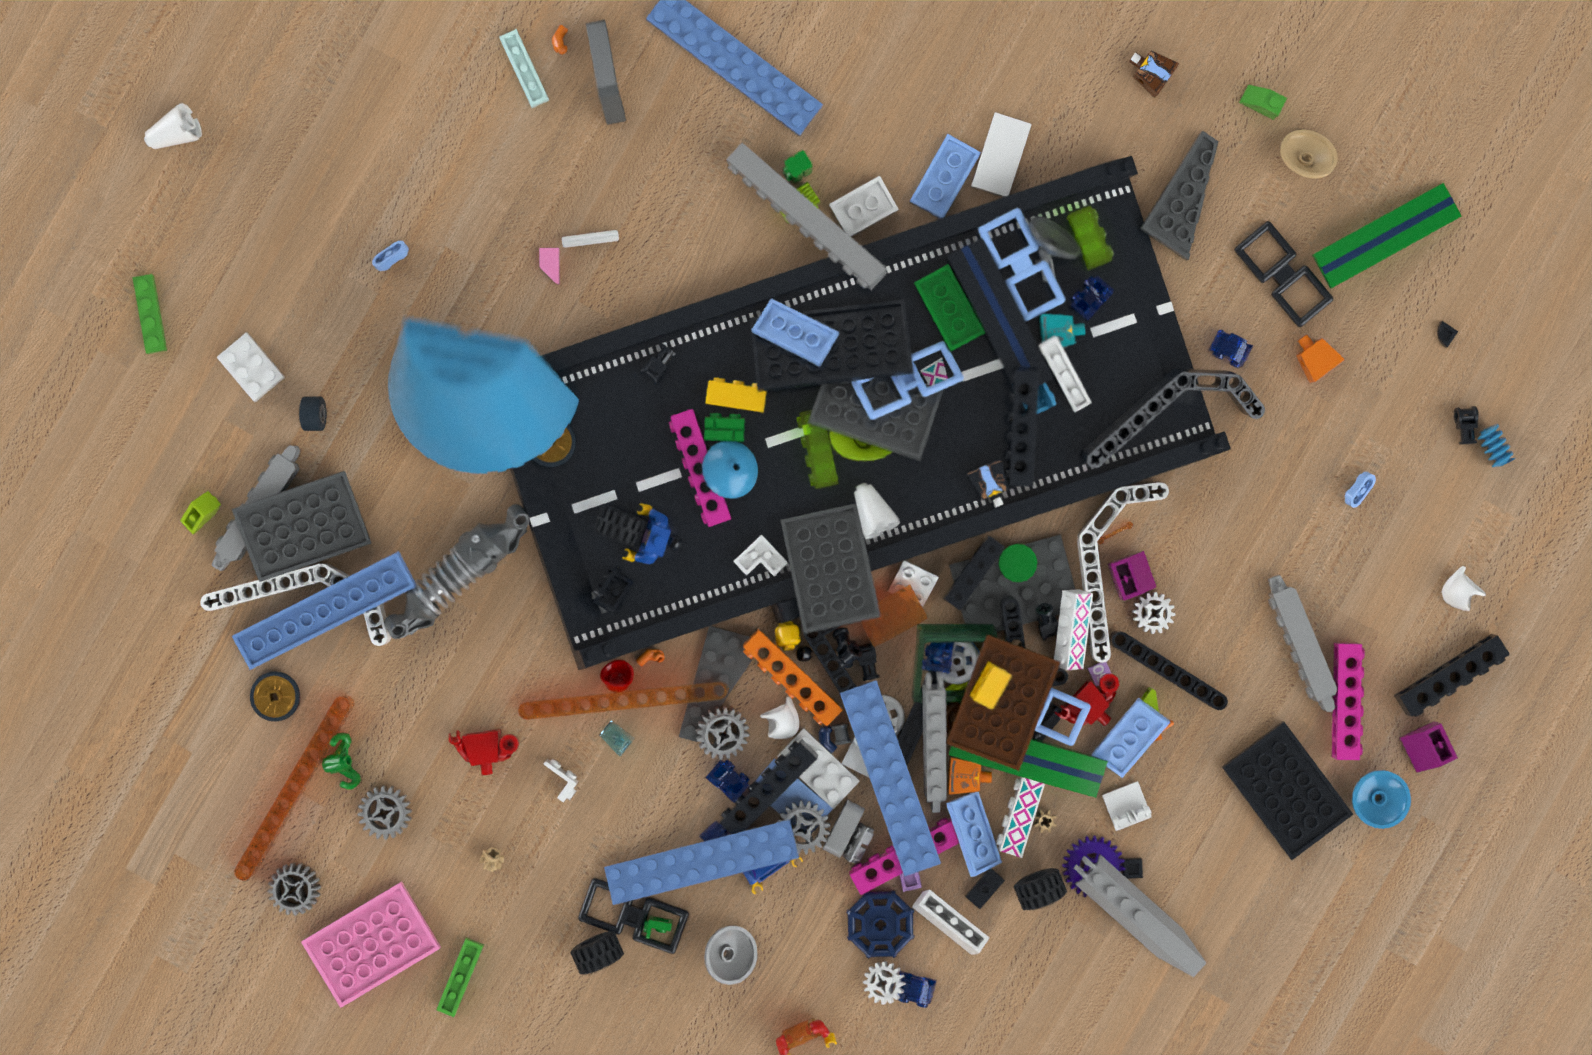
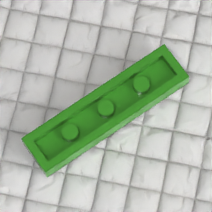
[132,274,167,354]
[436,937,484,1017]

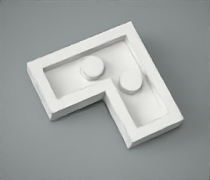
[733,535,788,576]

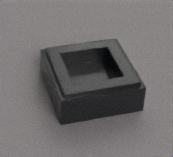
[1122,858,1143,879]

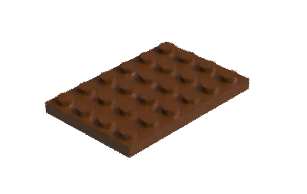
[946,634,1061,771]

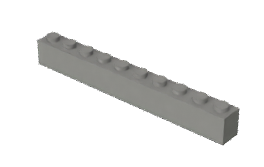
[726,143,887,290]

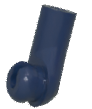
[819,725,837,754]

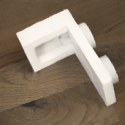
[544,759,579,802]

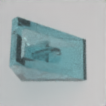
[600,720,635,756]

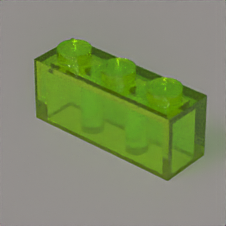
[1067,205,1114,271]

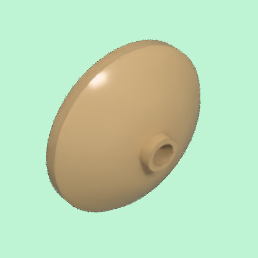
[1280,130,1338,178]

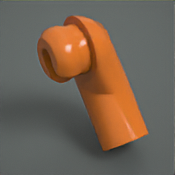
[552,25,568,55]
[636,648,665,667]

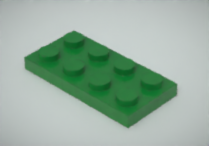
[914,264,985,352]

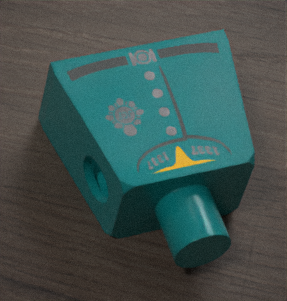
[1039,314,1085,347]

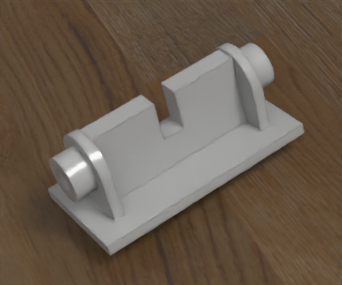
[842,822,874,864]

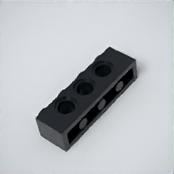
[943,535,1005,610]

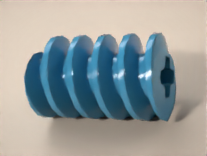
[1477,424,1516,467]

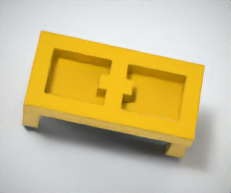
[970,661,1012,710]

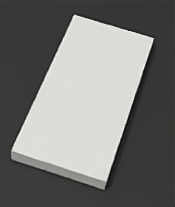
[971,112,1032,197]

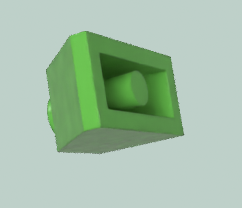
[1239,85,1287,120]

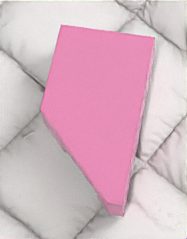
[539,248,560,284]

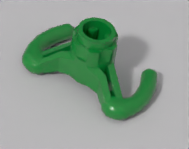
[322,732,361,790]

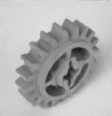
[696,706,749,760]
[357,785,412,840]
[777,800,830,855]

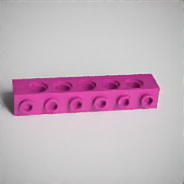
[669,409,732,527]
[1332,643,1365,760]
[849,817,959,895]

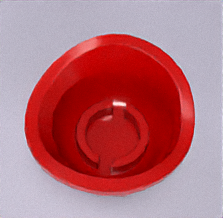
[600,659,634,693]

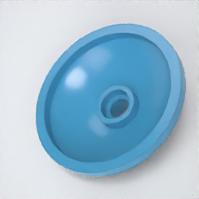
[702,441,758,499]
[1352,770,1411,829]

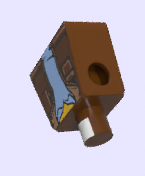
[1129,51,1179,98]

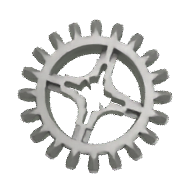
[268,863,321,916]

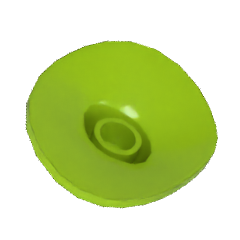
[829,431,892,461]

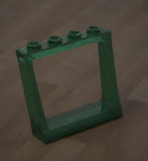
[912,624,997,705]

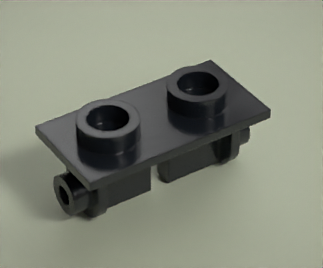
[1033,702,1062,740]

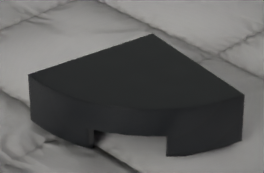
[1437,321,1458,348]

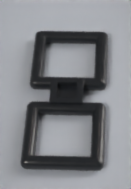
[1234,221,1334,327]
[578,878,689,954]

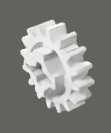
[1132,592,1175,634]
[863,961,906,1005]

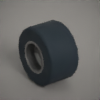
[299,397,327,431]

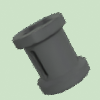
[832,723,852,745]

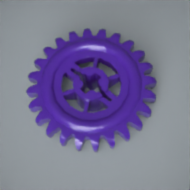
[1062,835,1126,898]

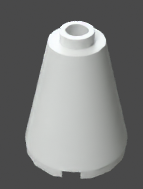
[144,103,202,149]
[854,483,900,539]

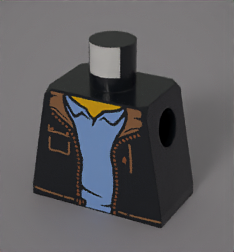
[965,459,1008,508]

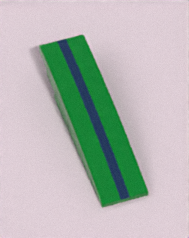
[1312,183,1462,289]
[949,737,1108,798]

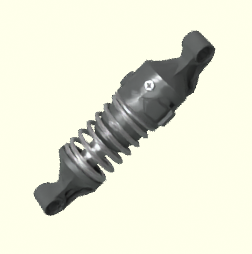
[384,504,530,639]

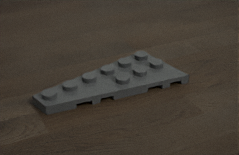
[1140,131,1219,261]
[679,626,754,742]

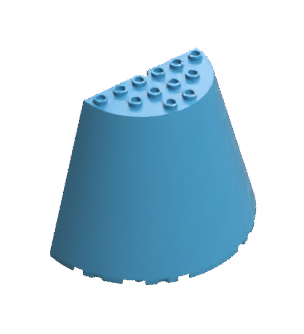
[388,318,579,474]

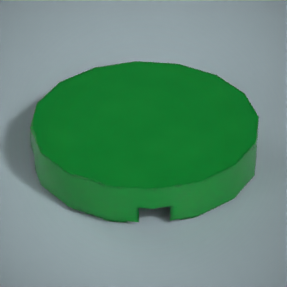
[998,544,1037,582]

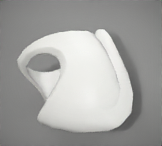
[1442,566,1486,611]
[760,697,800,739]

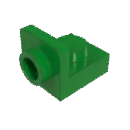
[643,916,673,939]

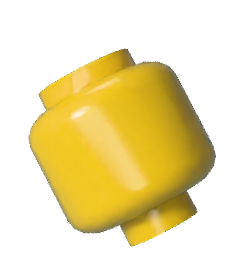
[774,621,801,651]

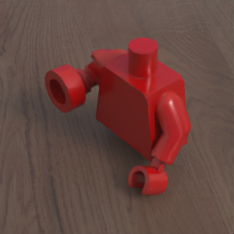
[1055,673,1119,726]
[449,729,519,776]

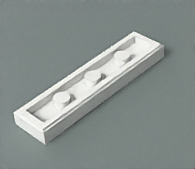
[1039,335,1092,412]

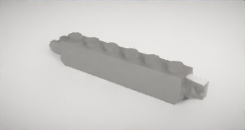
[211,445,300,571]
[1268,575,1337,712]
[922,672,946,813]

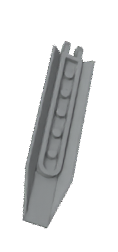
[1074,855,1206,977]

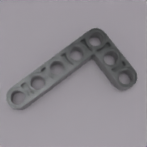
[586,19,626,125]

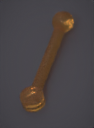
[1097,522,1133,544]

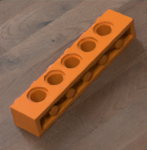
[743,628,843,726]

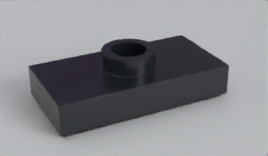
[965,868,1005,909]

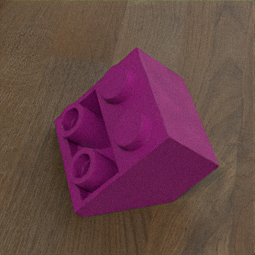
[1107,551,1157,601]
[1400,721,1458,773]

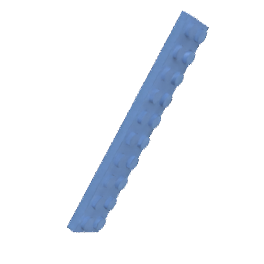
[646,0,823,137]
[232,551,416,670]
[840,680,941,876]
[604,820,799,905]

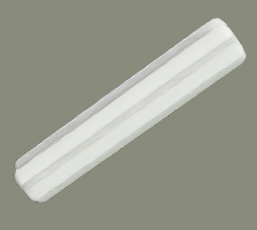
[562,230,619,248]

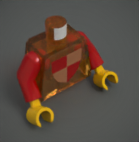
[776,1018,837,1055]

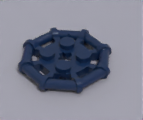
[846,890,915,959]

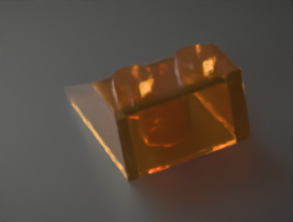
[861,584,928,647]

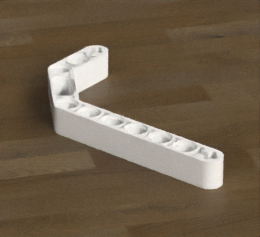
[1077,482,1169,663]
[200,563,391,646]

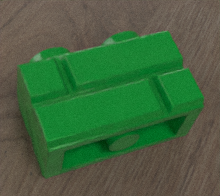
[782,150,813,184]
[704,413,745,442]

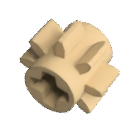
[1033,809,1057,833]
[479,847,505,872]

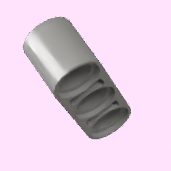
[822,800,865,858]

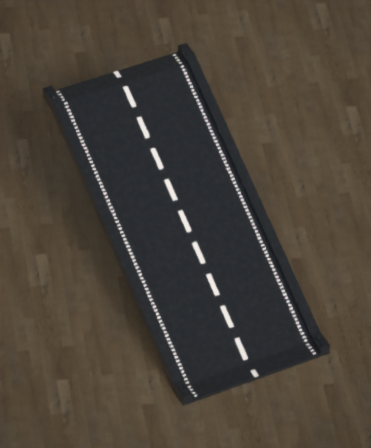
[510,156,1231,670]

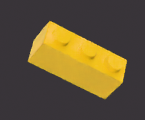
[705,377,767,413]

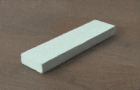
[499,29,549,108]

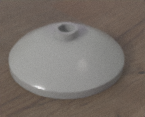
[704,926,757,985]

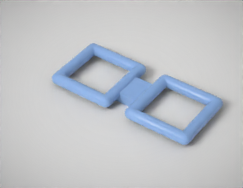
[978,208,1065,321]
[851,341,964,419]
[1034,688,1091,746]

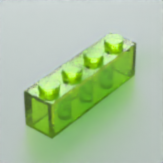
[797,410,838,489]

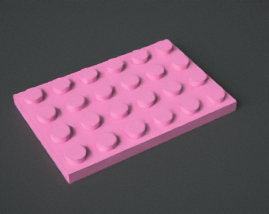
[301,881,441,1008]

